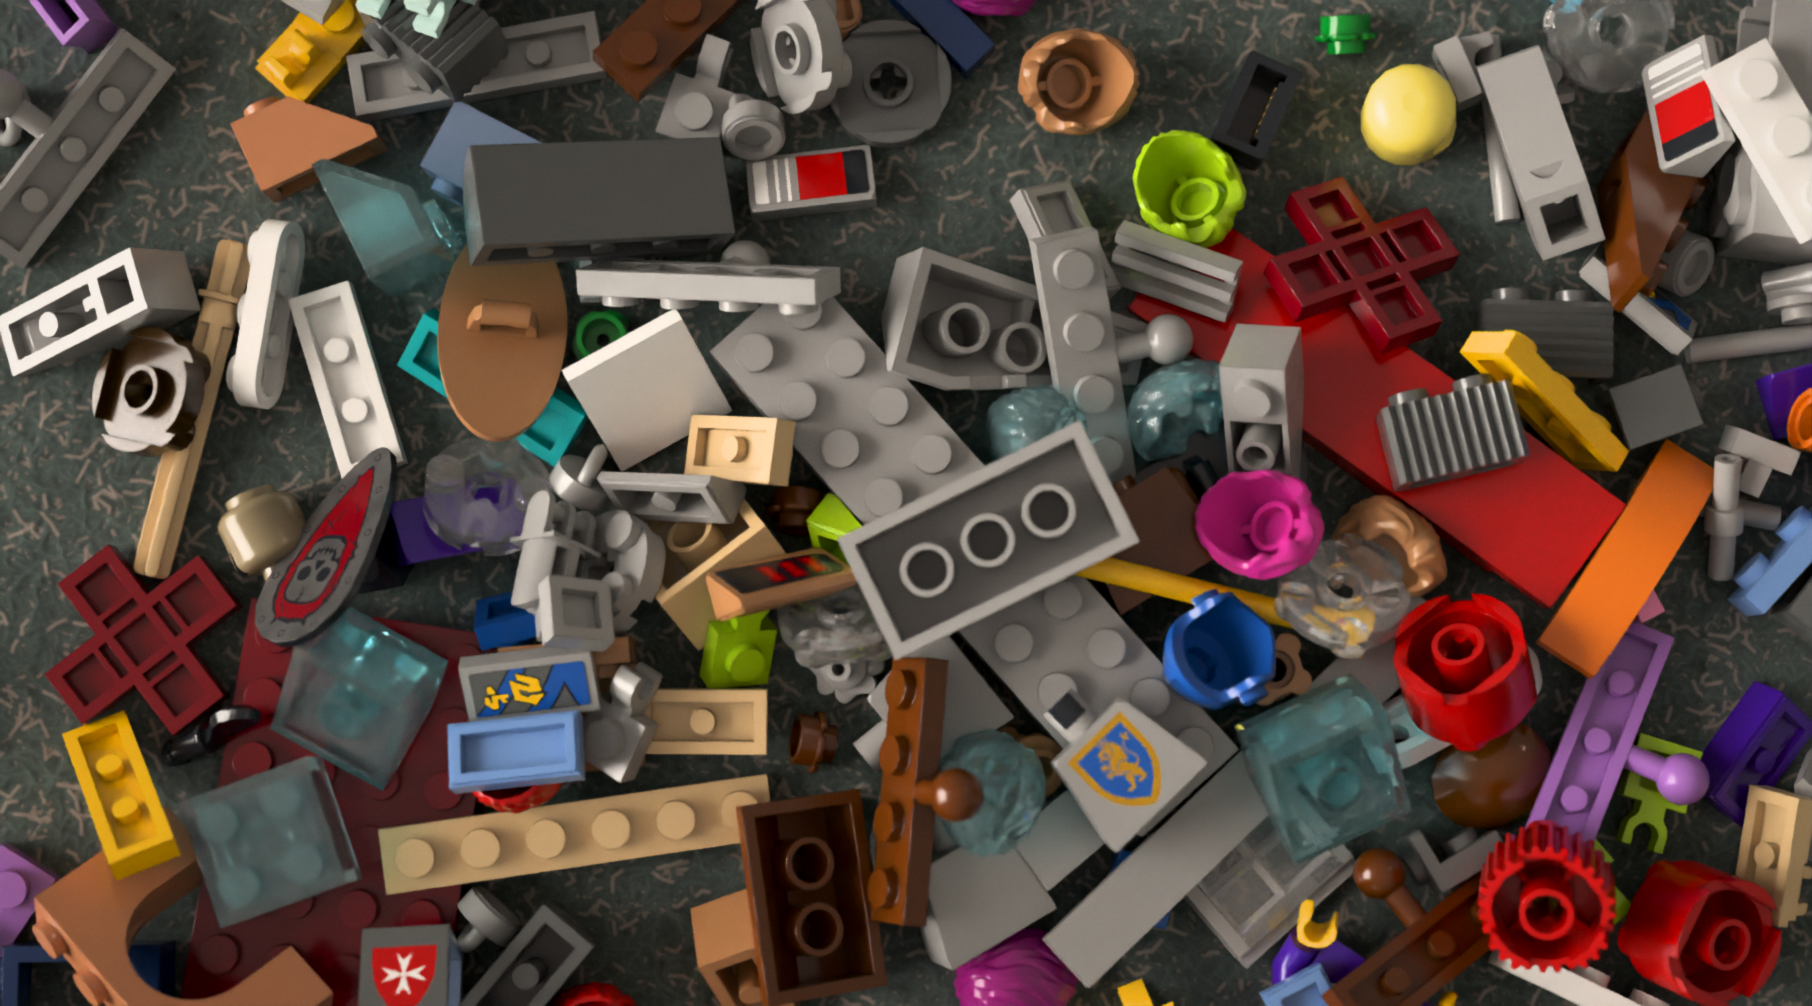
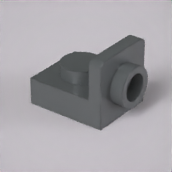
[1398,825,1503,893]

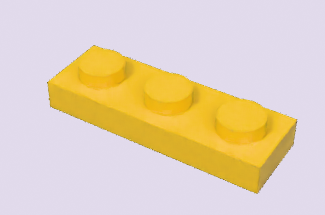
[1460,329,1629,472]
[62,710,181,881]

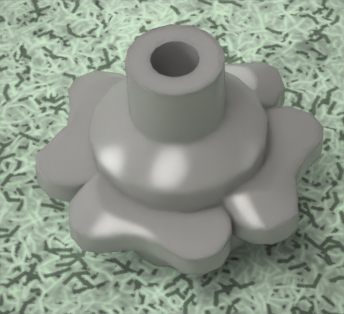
[806,625,885,704]

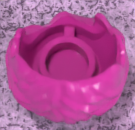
[1194,469,1324,580]

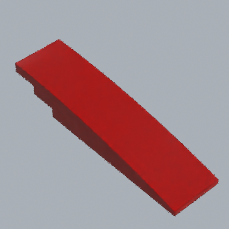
[1127,228,1626,610]

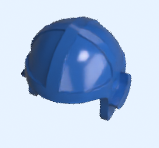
[1163,589,1276,710]

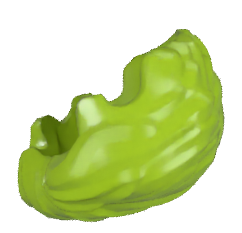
[1133,130,1247,248]

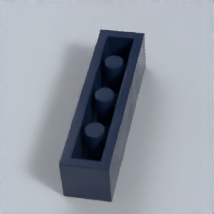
[888,0,995,79]

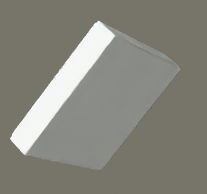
[562,309,732,472]

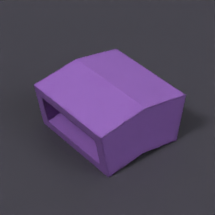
[29,0,119,54]

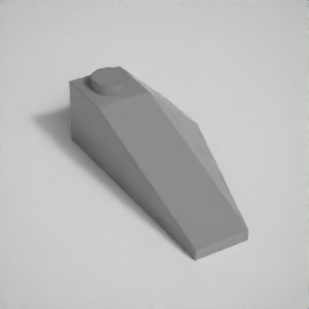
[881,247,1147,391]

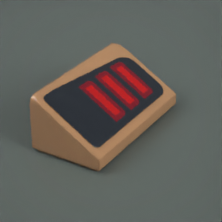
[706,547,857,622]

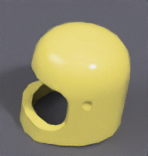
[1360,64,1457,165]

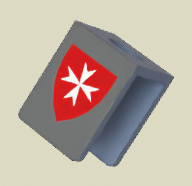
[359,924,463,1006]

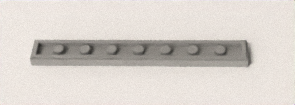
[1042,596,1426,988]

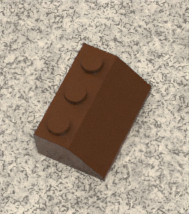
[736,789,888,1006]

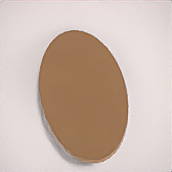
[437,244,567,442]

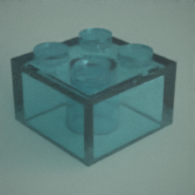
[178,757,363,929]

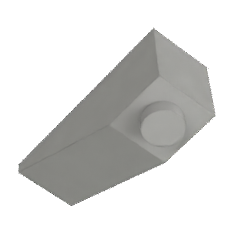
[0,247,201,377]

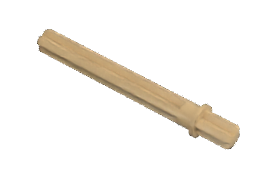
[132,240,250,579]

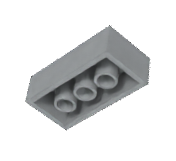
[837,420,1140,660]

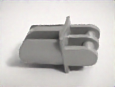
[509,490,601,615]

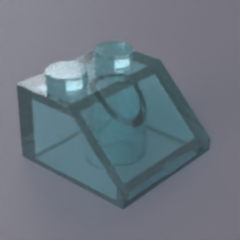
[312,158,463,300]
[270,606,449,791]
[1235,672,1412,866]

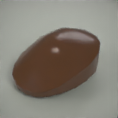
[1430,723,1551,829]

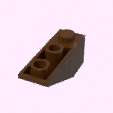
[1597,110,1709,313]

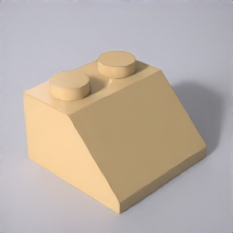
[645,499,786,651]

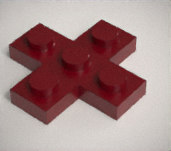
[1263,176,1460,354]
[44,544,243,736]

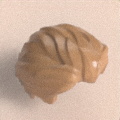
[1018,28,1140,136]
[1332,495,1447,599]

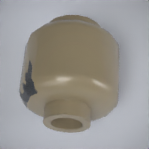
[218,484,307,581]

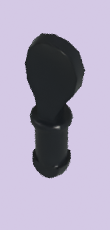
[161,704,261,766]

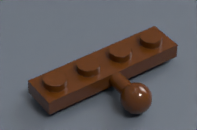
[593,0,746,103]
[868,657,984,927]
[1321,847,1549,1006]

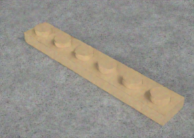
[378,773,771,895]

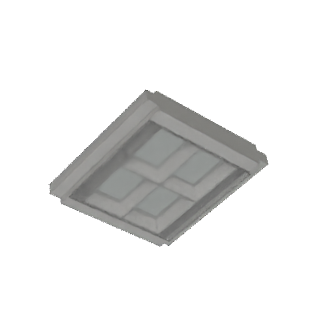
[1183,789,1356,968]

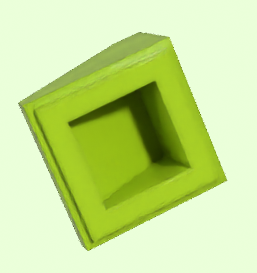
[806,493,862,567]

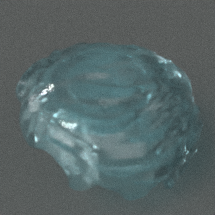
[1127,359,1224,461]
[986,384,1088,461]
[939,729,1046,858]

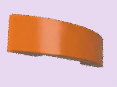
[1535,438,1714,679]

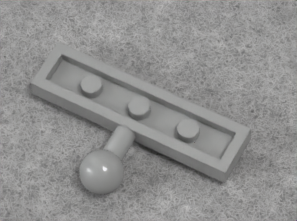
[346,0,608,122]
[0,27,176,269]
[1029,226,1194,483]
[576,240,841,315]

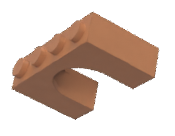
[32,806,334,1006]

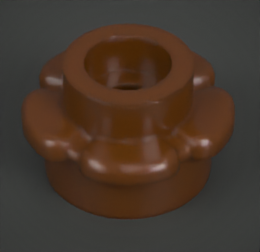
[766,486,824,536]
[788,711,838,774]

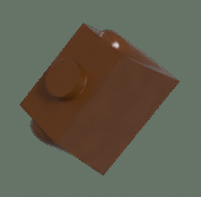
[1099,467,1213,616]

